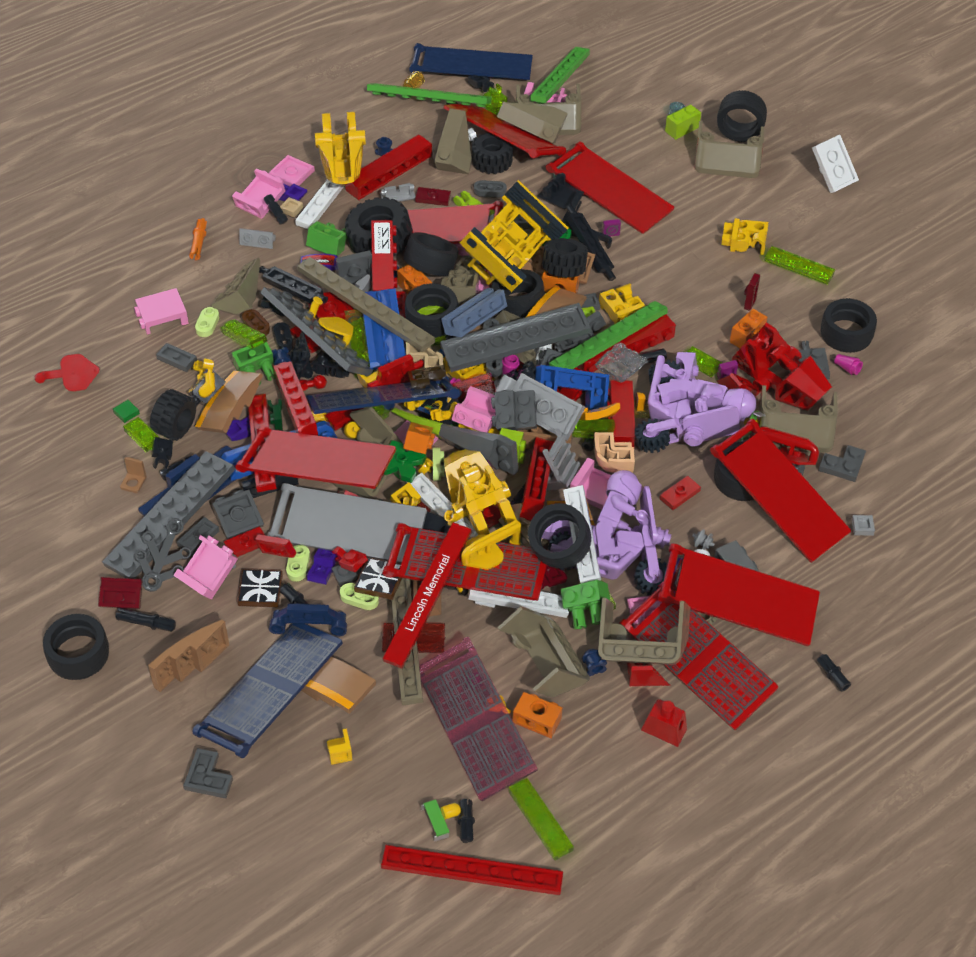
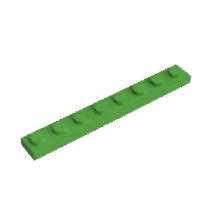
[531,47,590,104]
[367,83,491,107]
[549,301,668,369]

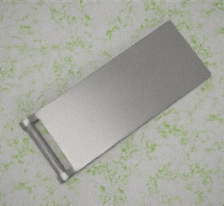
[267,483,427,563]

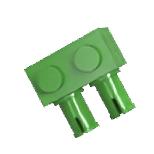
[306,221,348,256]
[232,339,276,385]
[561,580,610,629]

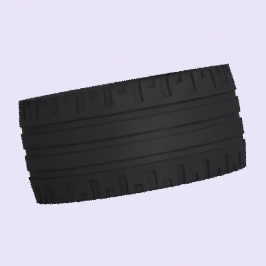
[717,90,767,142]
[403,232,459,276]
[492,269,545,318]
[405,283,459,338]
[821,298,877,353]
[714,441,754,501]
[528,503,592,569]
[43,614,109,680]

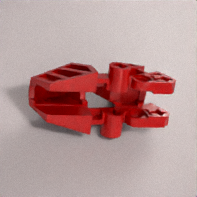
[732,322,832,411]

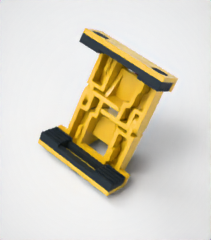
[460,180,569,292]

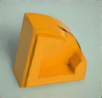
[635,392,646,411]

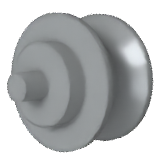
[692,529,715,550]

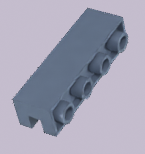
[441,288,507,337]

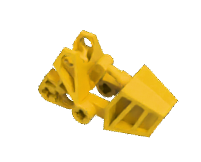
[315,112,366,184]
[444,449,517,535]

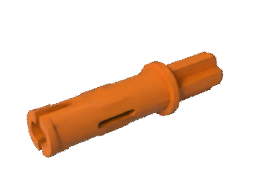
[189,218,207,260]

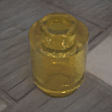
[403,71,425,88]

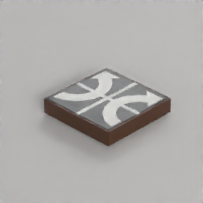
[354,557,402,600]
[238,569,283,607]

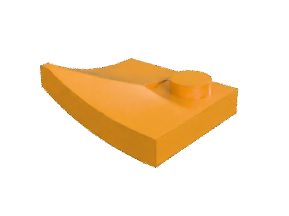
[579,403,620,420]

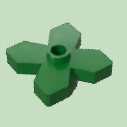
[384,440,427,483]

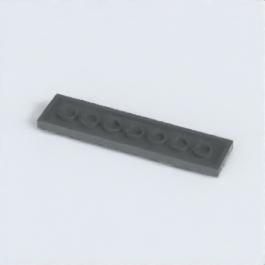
[261,287,373,376]
[440,303,591,372]
[102,451,236,579]

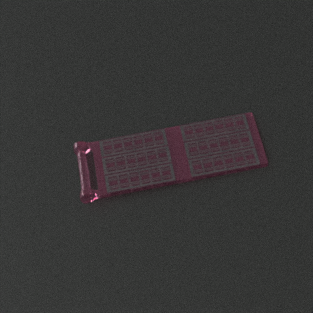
[419,636,538,801]

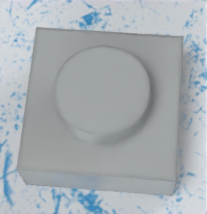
[852,515,875,536]

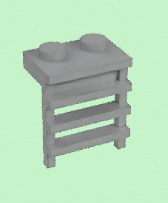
[543,428,580,490]

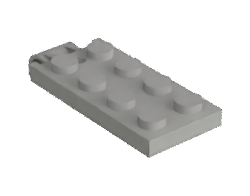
[495,373,586,441]

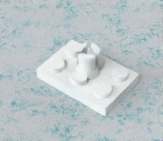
[812,135,859,193]

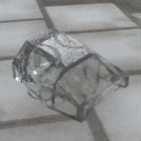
[595,343,648,383]

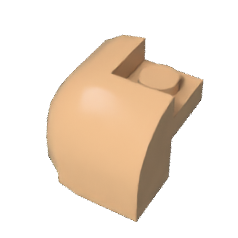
[594,432,635,473]

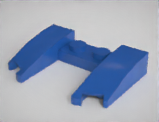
[535,365,610,427]

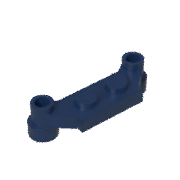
[269,604,347,636]

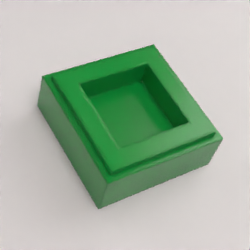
[113,400,140,423]

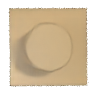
[280,197,303,217]

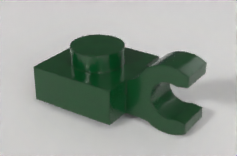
[268,399,283,431]

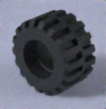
[472,133,513,174]
[542,238,588,277]
[150,389,197,441]

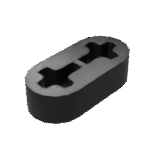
[273,322,293,352]

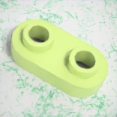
[195,307,219,337]
[433,447,445,481]
[286,545,310,582]
[340,583,379,610]

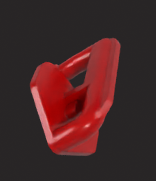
[35,354,100,391]
[760,426,819,465]

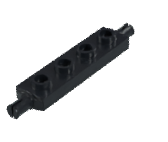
[566,204,616,281]
[259,266,328,304]

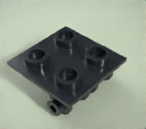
[538,173,578,210]
[290,331,313,380]
[311,350,349,378]
[507,359,538,381]

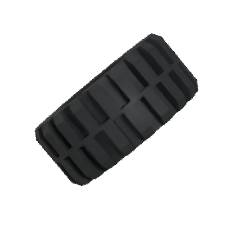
[345,197,413,257]

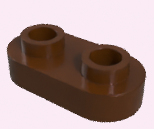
[242,309,270,337]

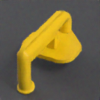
[309,296,354,347]
[461,520,521,570]

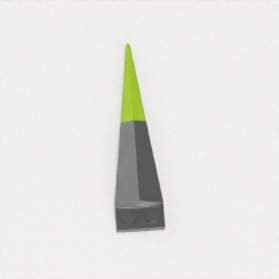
[391,408,519,475]

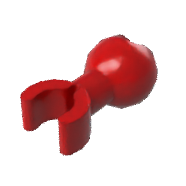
[299,375,327,391]

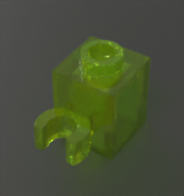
[483,83,508,115]

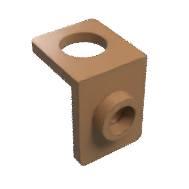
[120,457,147,493]

